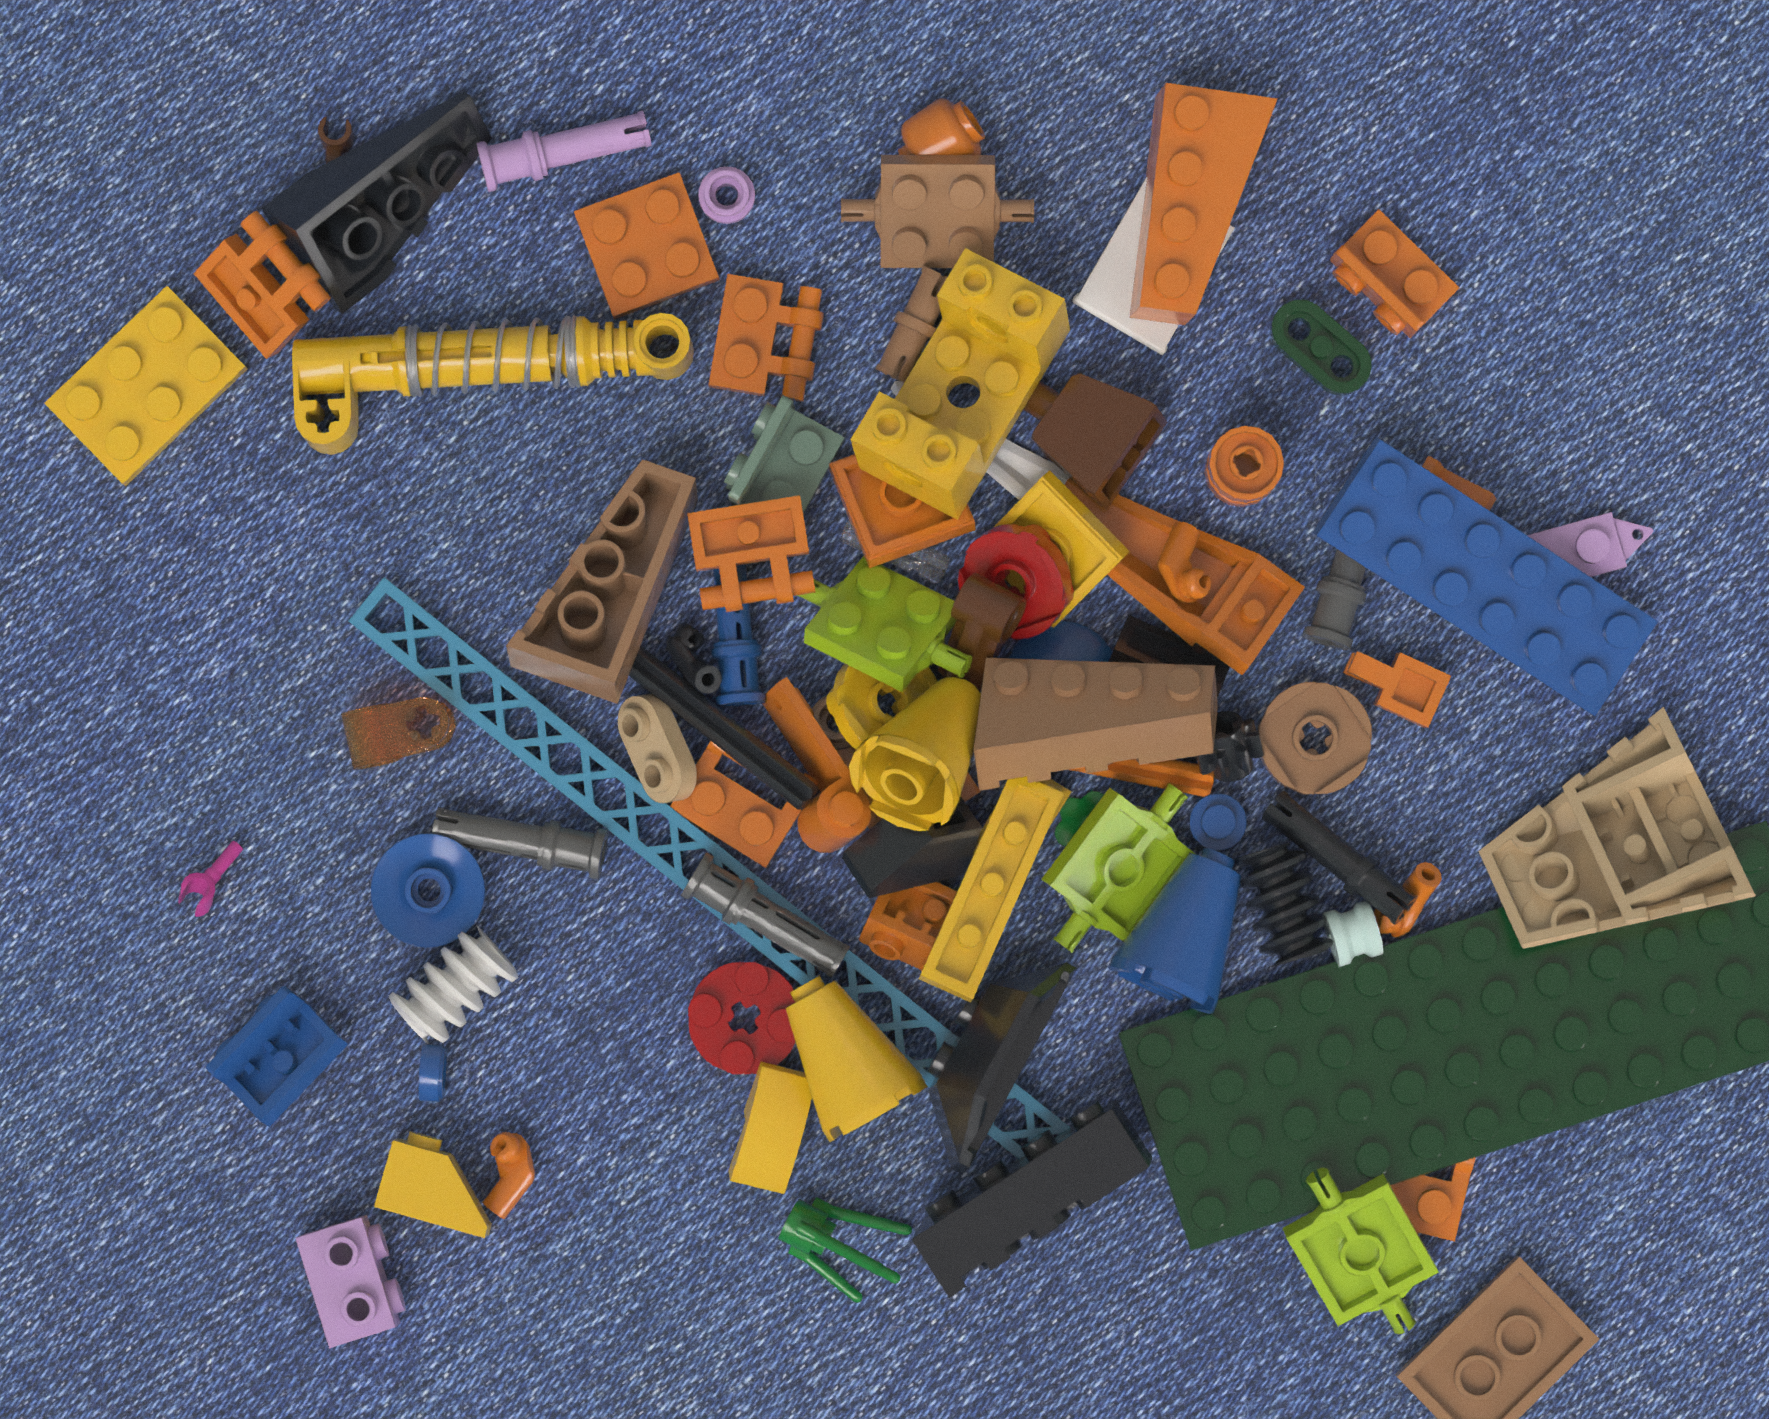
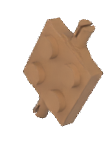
[841,155,1034,268]

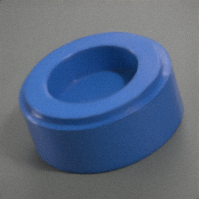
[419,1044,447,1102]

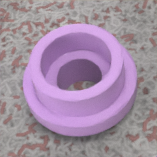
[698,167,755,224]

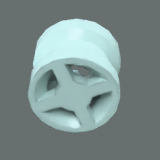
[1322,900,1383,967]

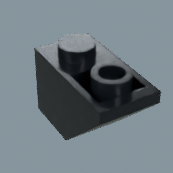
[842,796,982,898]

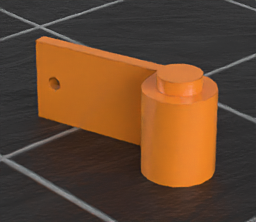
[763,677,871,853]

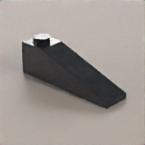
[261,92,492,314]

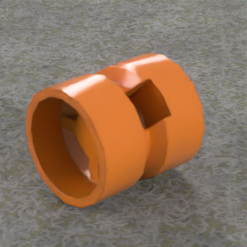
[1204,426,1284,507]

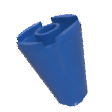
[1108,848,1241,1014]

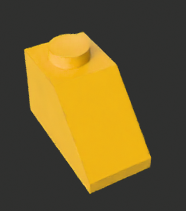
[374,1131,492,1238]

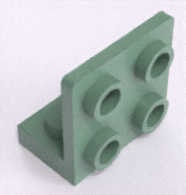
[724,395,845,515]

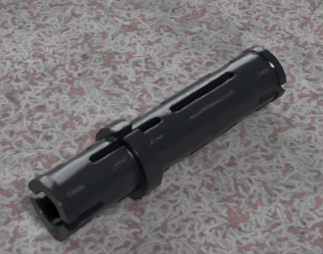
[1262,791,1418,925]

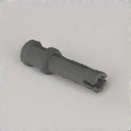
[1302,549,1367,651]
[432,807,608,880]
[680,852,850,977]

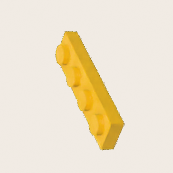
[918,776,1064,1003]

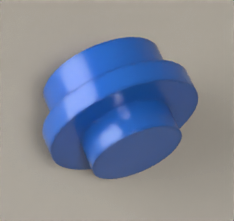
[1189,794,1246,851]

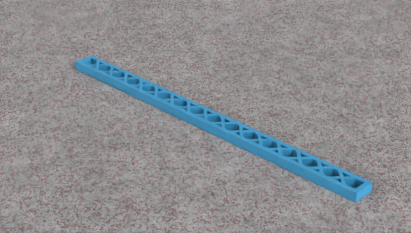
[349,577,1070,1159]

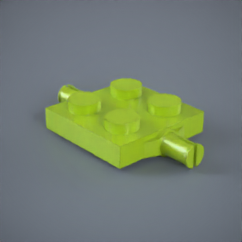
[797,556,972,692]
[1041,783,1195,953]
[1282,1168,1439,1334]

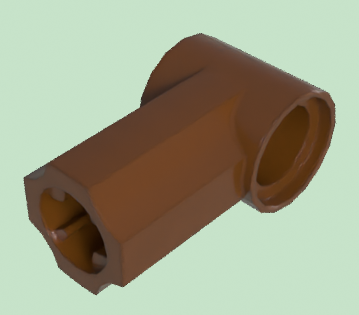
[937,573,1026,692]

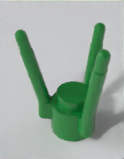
[778,1197,912,1303]

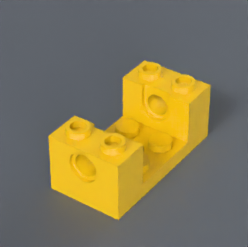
[850,248,1070,520]

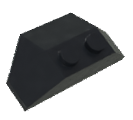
[927,962,1077,1174]

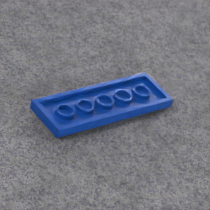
[1312,437,1658,716]

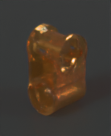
[341,697,456,770]

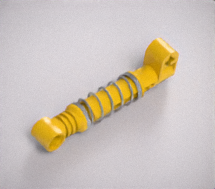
[292,313,694,455]

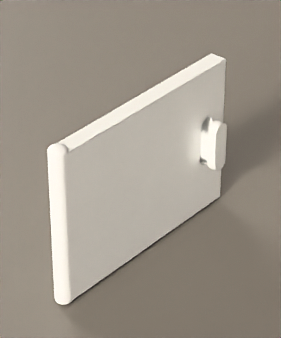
[1073,177,1234,355]

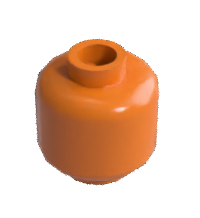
[898,98,985,155]

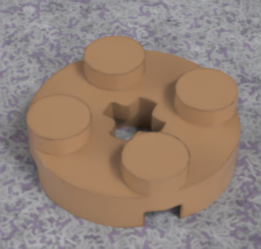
[1257,682,1372,795]

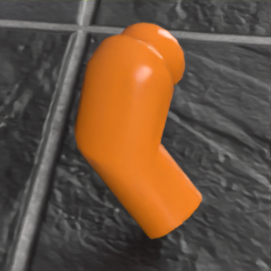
[1158,522,1211,603]
[1374,862,1442,937]
[482,1132,535,1219]

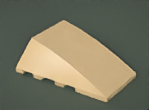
[1478,707,1756,949]

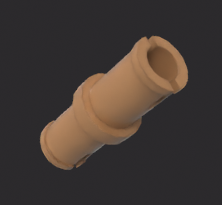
[875,266,947,383]

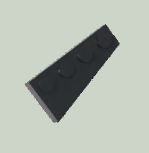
[912,1100,1153,1298]

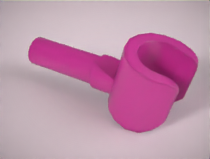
[178,841,243,917]

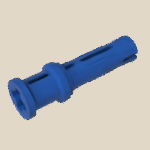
[711,564,766,707]

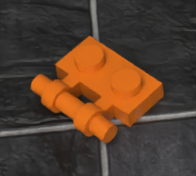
[193,211,331,359]
[708,274,824,402]
[687,495,816,613]

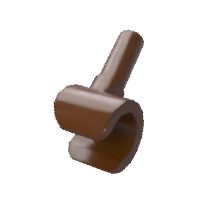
[318,116,354,163]

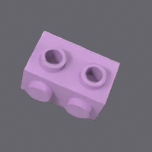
[295,1214,406,1348]

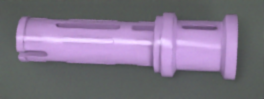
[476,111,651,192]

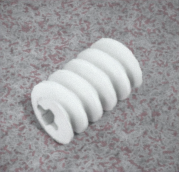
[389,925,518,1044]

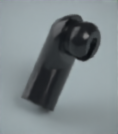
[666,622,722,693]

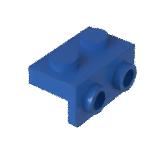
[206,986,348,1127]

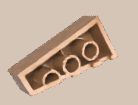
[506,459,698,704]
[974,658,1218,791]

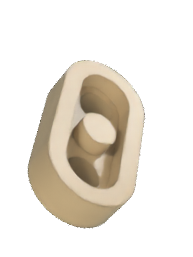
[618,694,697,803]

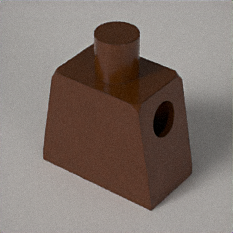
[1023,373,1168,510]

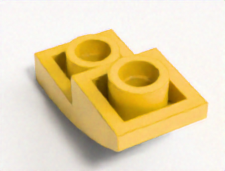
[728,1062,812,1194]

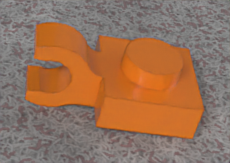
[1343,651,1451,728]

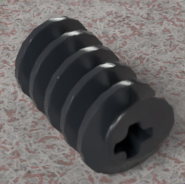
[1233,842,1333,968]

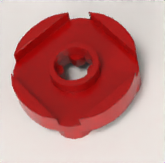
[958,524,1074,639]
[688,962,795,1075]

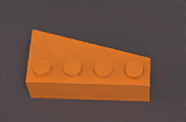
[1129,83,1278,325]

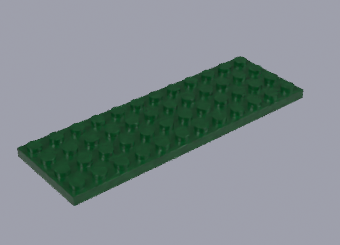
[1118,821,1769,1252]

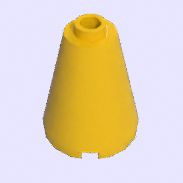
[849,677,981,831]
[785,976,928,1142]

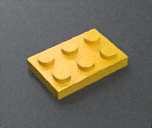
[44,286,248,486]

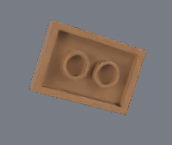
[1395,1255,1600,1419]

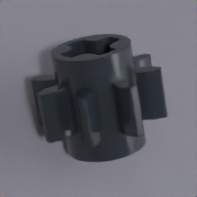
[1194,711,1265,782]

